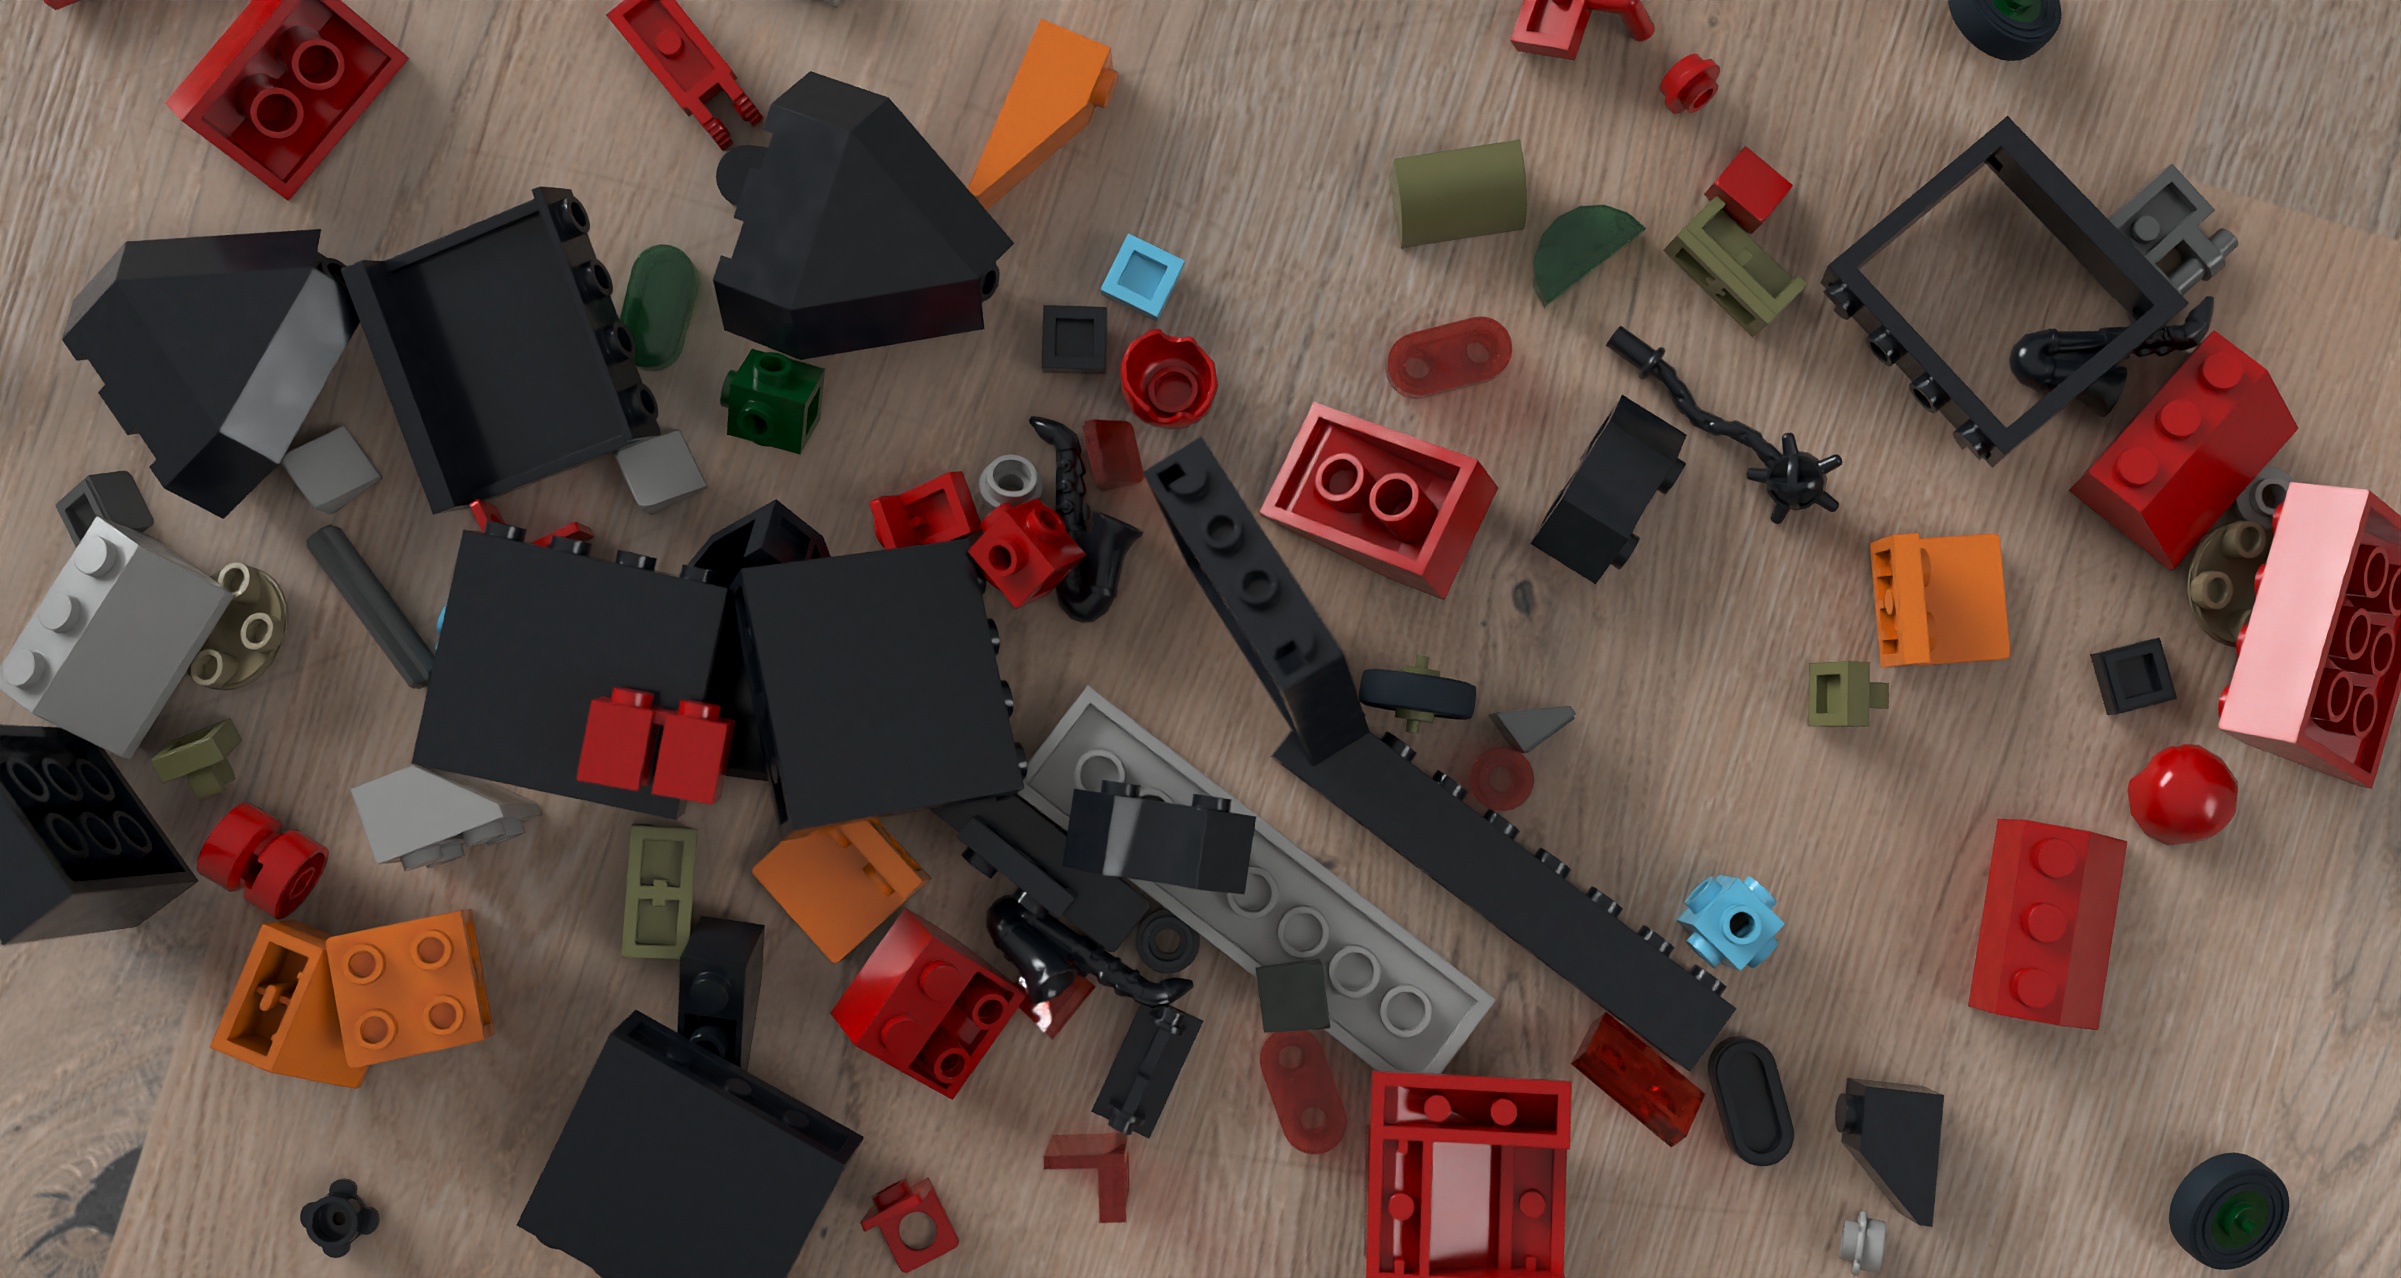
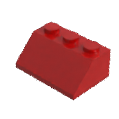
[165,0,409,201]
[2068,330,2299,571]
[1968,818,2127,1030]

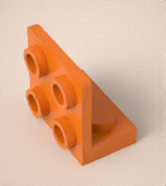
[1870,533,2011,668]
[752,819,932,963]
[326,909,495,1068]

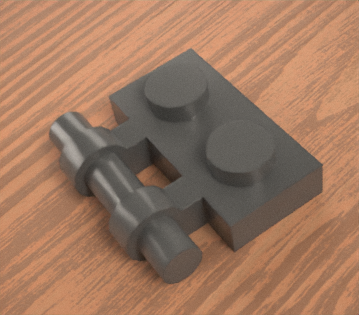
[2074,164,2238,323]

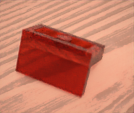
[1044,1133,1130,1223]

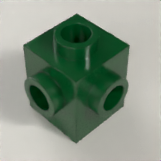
[720,349,825,455]

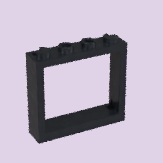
[1821,116,2189,468]
[1142,437,1370,766]

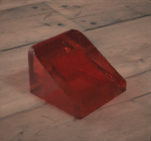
[1082,419,1144,492]

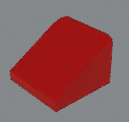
[1704,146,1793,234]

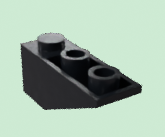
[677,916,765,1071]

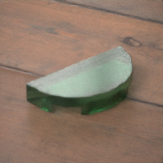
[1532,205,1646,308]

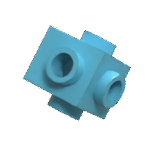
[1677,875,1785,971]

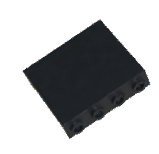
[340,186,662,515]
[411,520,731,820]
[729,538,1027,841]
[517,1010,864,1278]

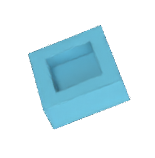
[1100,233,1185,322]

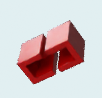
[576,687,735,805]

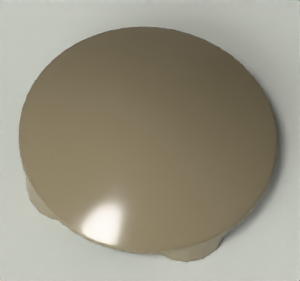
[2187,521,2274,647]
[187,562,288,690]

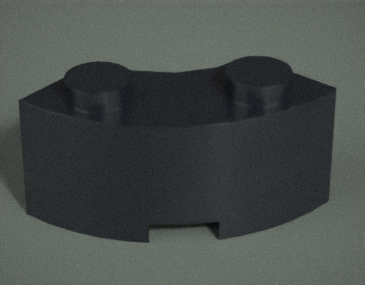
[1530,395,1687,584]
[1062,780,1256,895]

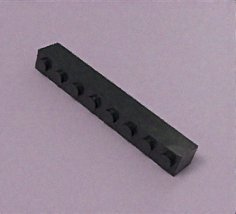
[1271,712,1737,1072]

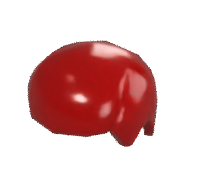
[1120,329,1218,429]
[2127,744,2238,846]

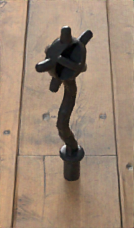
[1606,325,1843,524]

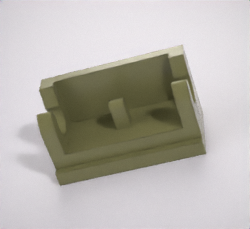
[1663,196,1808,337]
[621,823,698,960]

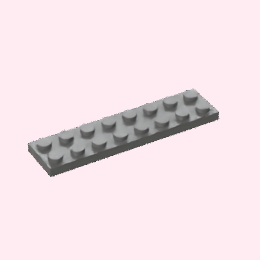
[1018,685,1497,1074]

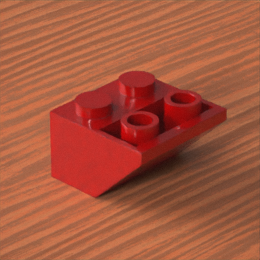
[830,907,1028,1100]

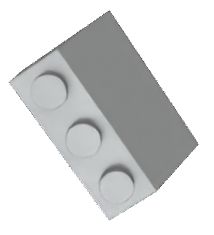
[0,516,235,759]

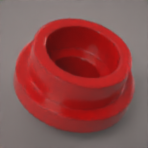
[1659,53,1720,114]

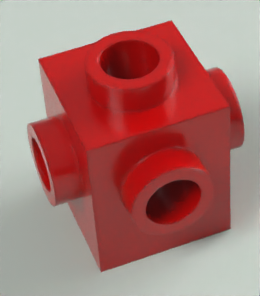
[968,498,1087,610]

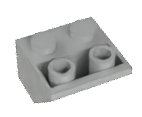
[350,765,542,871]

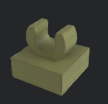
[1808,661,1889,727]
[151,718,242,801]

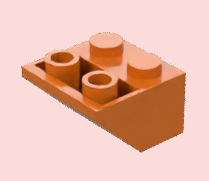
[209,919,370,1089]

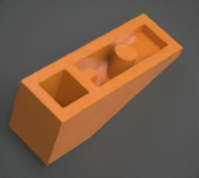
[967,18,1119,210]

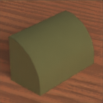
[1389,139,1527,248]

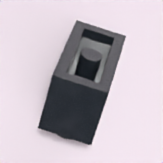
[1835,1078,1944,1227]

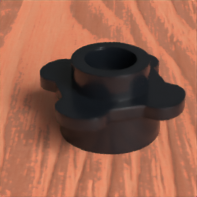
[300,1178,380,1258]

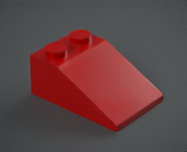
[1259,402,1498,600]

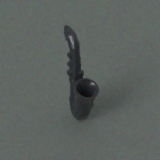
[2009,296,2214,417]
[1029,416,1144,623]
[986,895,1194,1008]

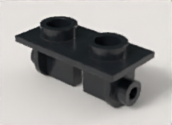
[1091,1004,1203,1139]

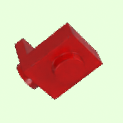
[870,471,983,550]

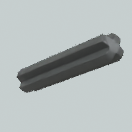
[306,525,435,689]

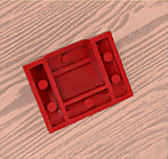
[1366,1070,1572,1278]

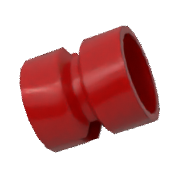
[196,802,329,920]

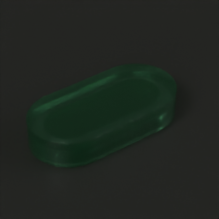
[619,244,699,372]

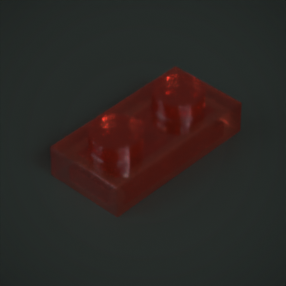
[1571,1011,1705,1148]

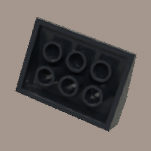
[0,725,199,946]

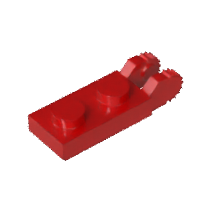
[606,0,764,151]

